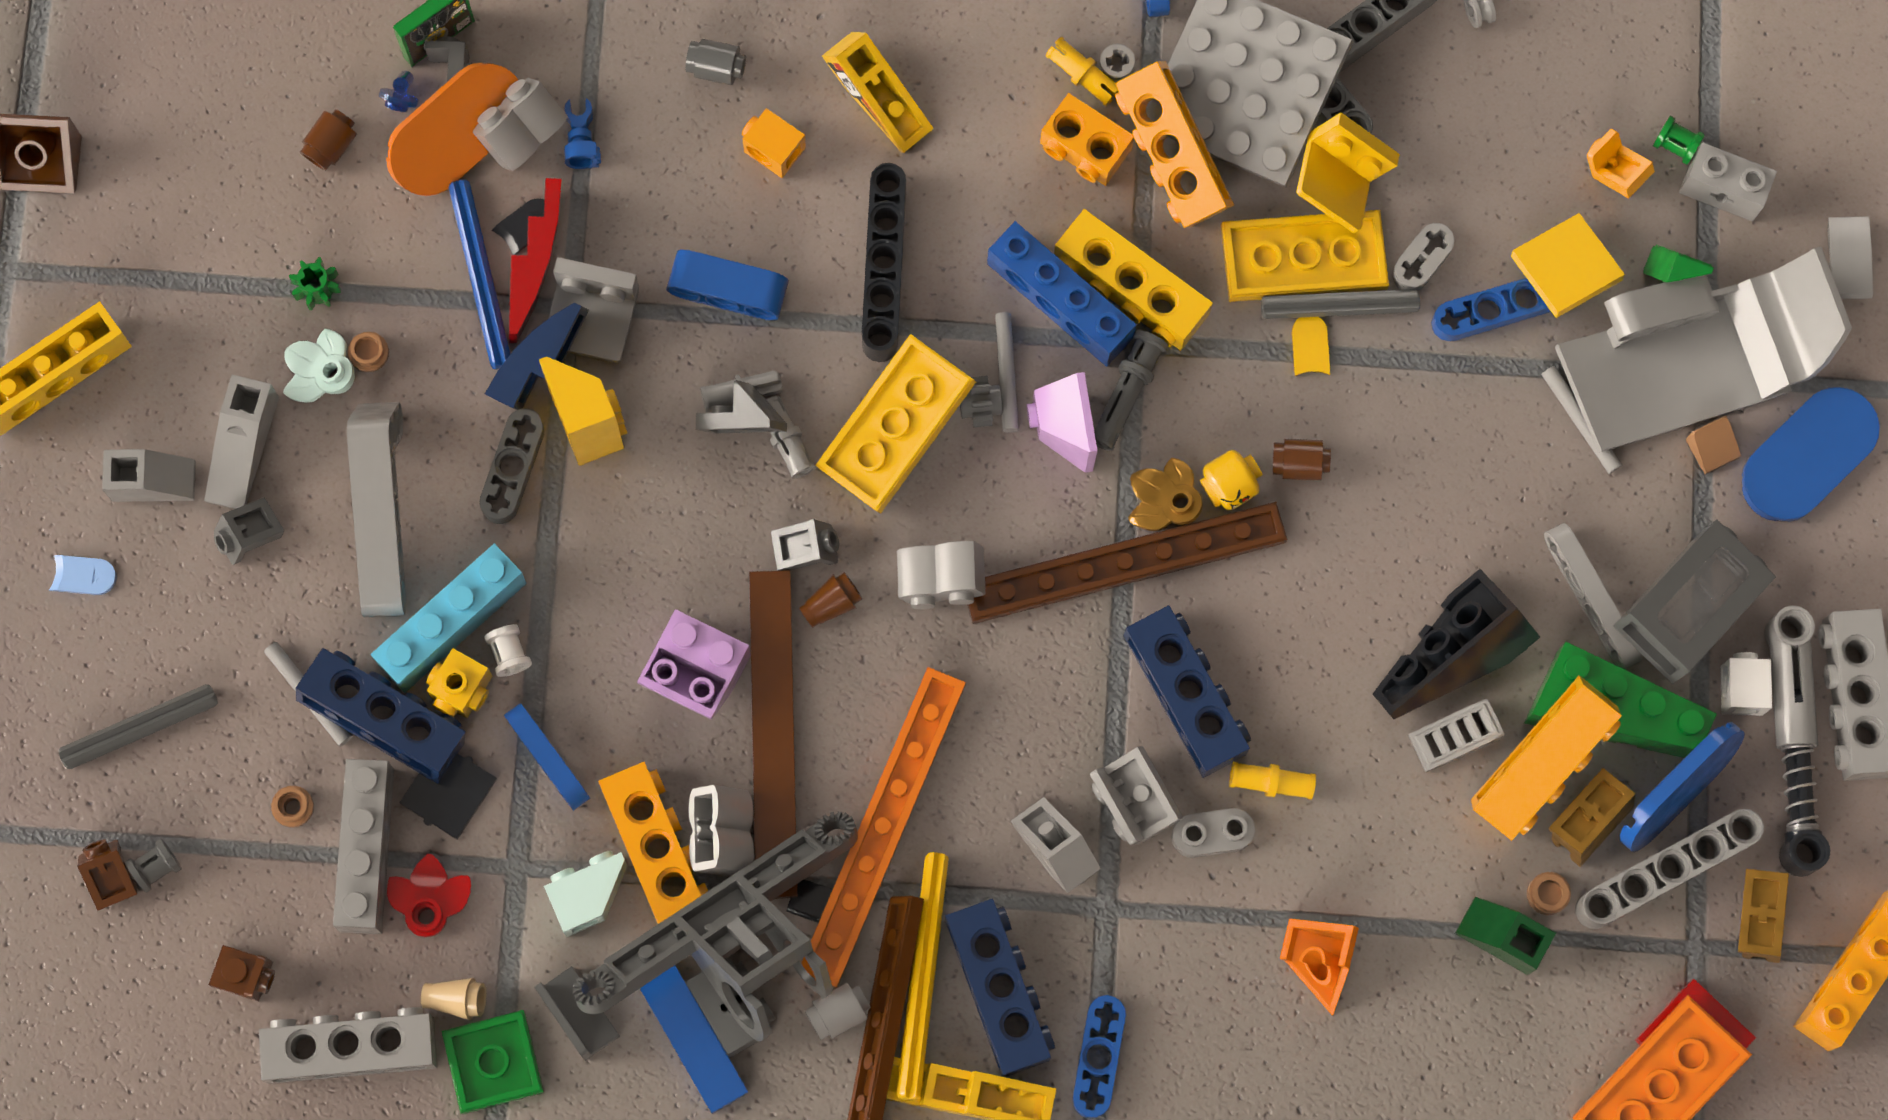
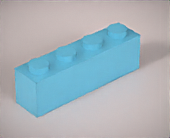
[370,543,527,694]

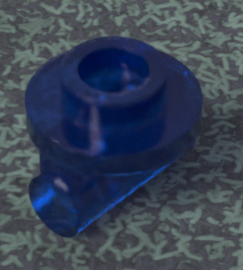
[379,71,419,112]

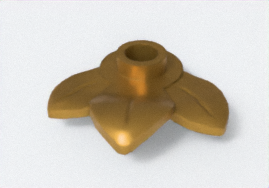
[1128,457,1203,531]

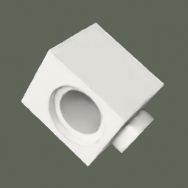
[1720,652,1772,716]

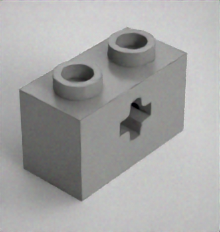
[1679,142,1777,222]

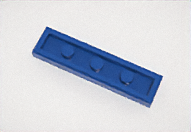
[640,965,749,1114]

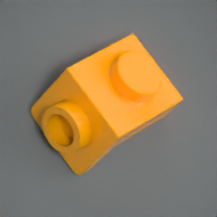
[1587,128,1655,199]

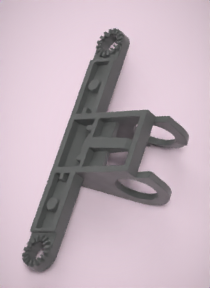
[573,811,858,1042]

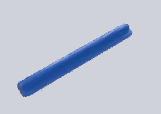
[449,180,510,370]

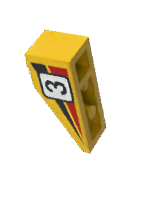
[822,32,934,153]

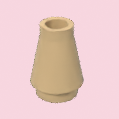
[421,978,486,1020]

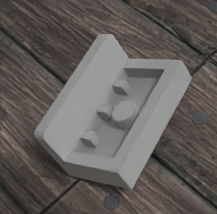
[1090,746,1183,845]

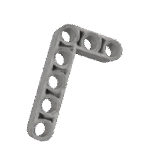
[347,402,406,617]

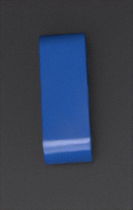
[666,250,789,320]

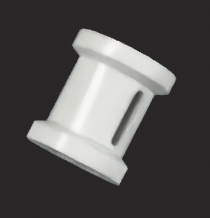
[484,624,532,677]

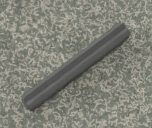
[1261,289,1420,319]
[58,684,218,769]

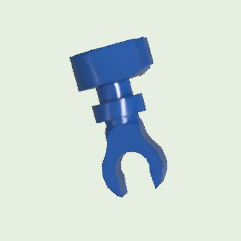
[564,98,601,169]

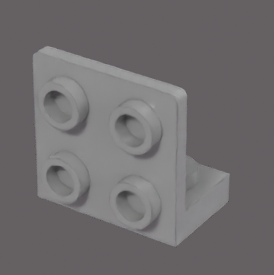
[548,257,639,363]

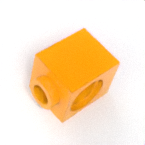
[742,108,806,178]

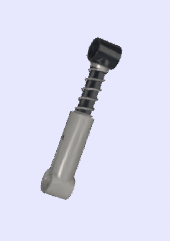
[1764,605,1831,877]

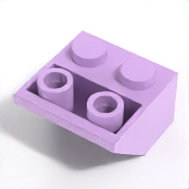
[637,609,751,720]

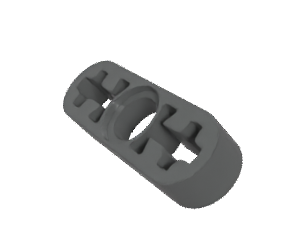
[480,409,544,524]

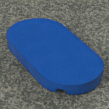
[1742,387,1880,522]
[1620,722,1745,852]

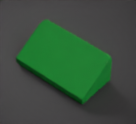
[1643,245,1714,282]

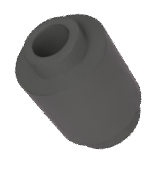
[685,39,746,85]

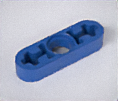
[504,703,590,811]
[1072,995,1126,1119]

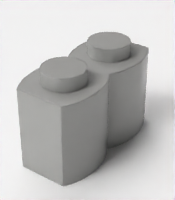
[473,78,568,171]
[897,541,985,609]
[688,785,754,877]

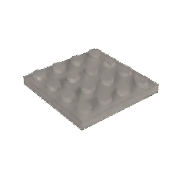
[1146,0,1353,188]

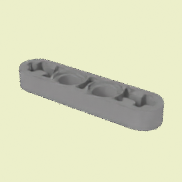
[1544,523,1642,670]

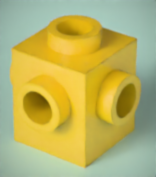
[426,648,493,718]

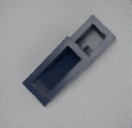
[485,302,589,410]

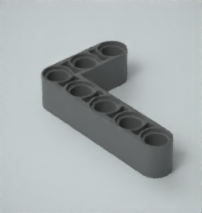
[1316,0,1437,133]

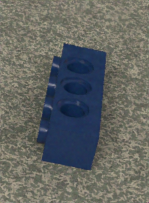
[1123,605,1251,778]
[295,648,466,784]
[945,898,1055,1077]

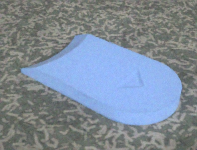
[49,555,117,595]

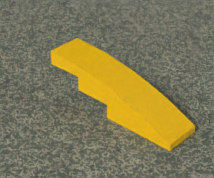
[886,1057,1056,1120]

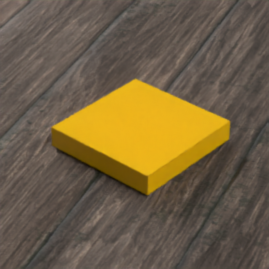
[1511,213,1625,318]

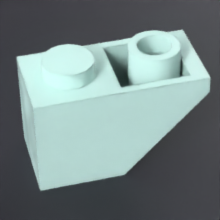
[544,851,628,937]

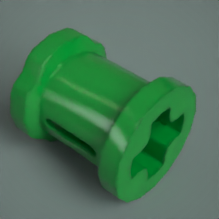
[1653,115,1705,165]

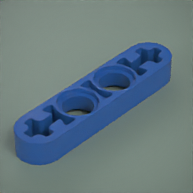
[1431,278,1551,341]

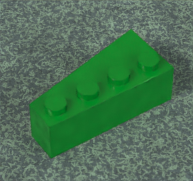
[1524,642,1717,758]

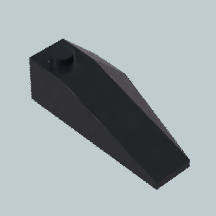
[1372,569,1540,719]

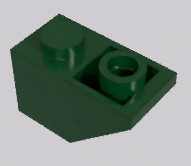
[1454,897,1556,975]

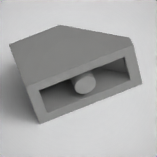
[1011,797,1101,893]

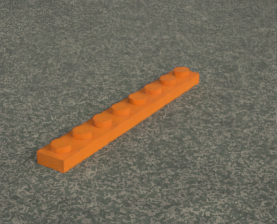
[801,667,966,989]

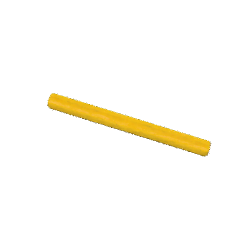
[896,852,949,1101]

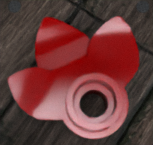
[387,854,472,937]

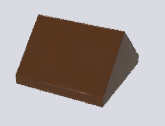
[0,114,82,193]

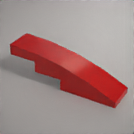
[509,178,562,343]

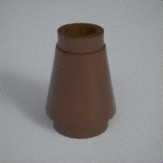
[799,572,863,628]

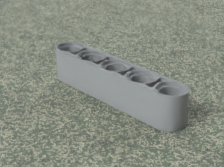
[1575,809,1764,929]

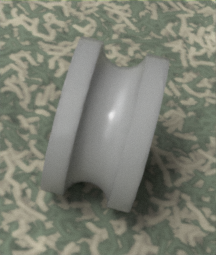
[1464,0,1496,28]
[1099,44,1135,83]

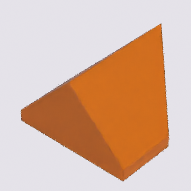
[1280,919,1359,1016]

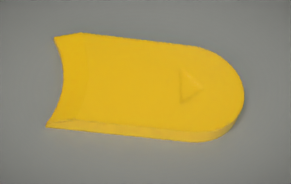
[1292,317,1330,376]

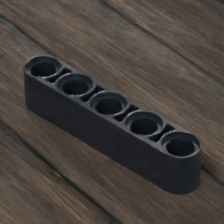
[862,163,906,362]

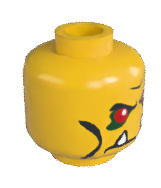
[1199,450,1263,510]

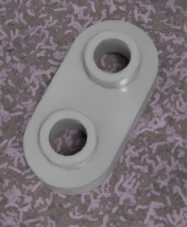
[1171,808,1255,858]

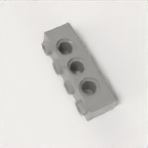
[1818,609,1888,781]
[259,1007,437,1084]

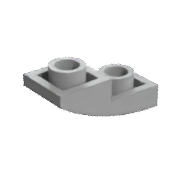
[1827,217,1873,299]

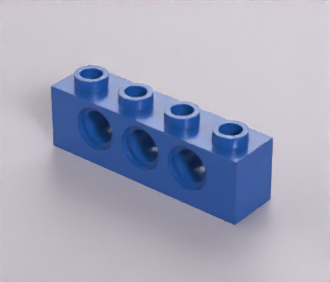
[987,221,1136,367]

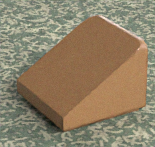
[1686,416,1741,474]

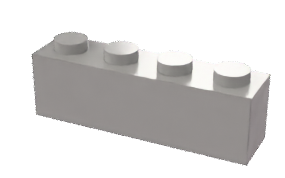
[333,759,395,934]

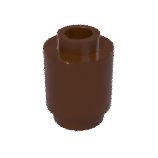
[300,109,357,171]
[1273,439,1331,481]

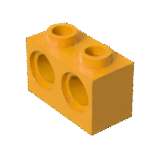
[1040,93,1134,186]

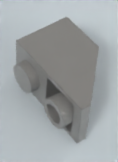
[102,449,196,502]

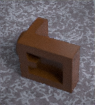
[77,839,137,911]
[208,945,275,1002]

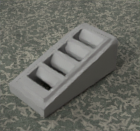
[1408,698,1504,772]

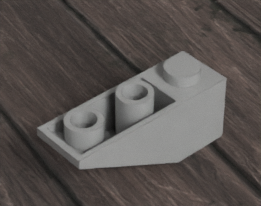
[204,374,279,509]

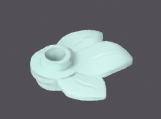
[283,329,355,403]

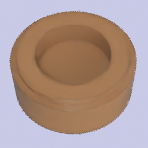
[1527,872,1571,915]

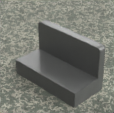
[534,966,620,1061]

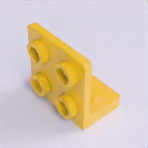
[1297,113,1400,233]

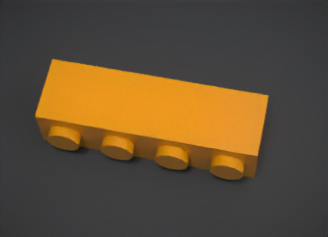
[1471,675,1622,841]

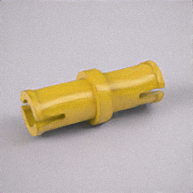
[1046,36,1119,107]
[1229,761,1316,800]

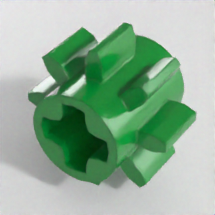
[289,257,341,310]

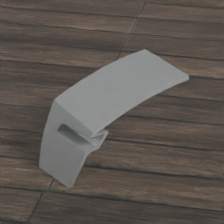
[1554,247,1852,453]

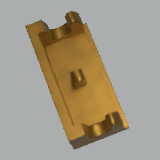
[1549,768,1635,867]
[1738,869,1789,963]

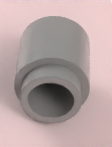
[805,983,871,1040]

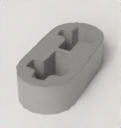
[1392,223,1455,291]

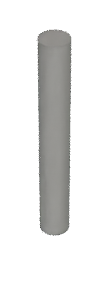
[995,312,1019,433]
[1541,366,1622,474]
[264,642,353,747]

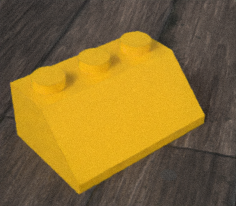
[539,356,628,466]

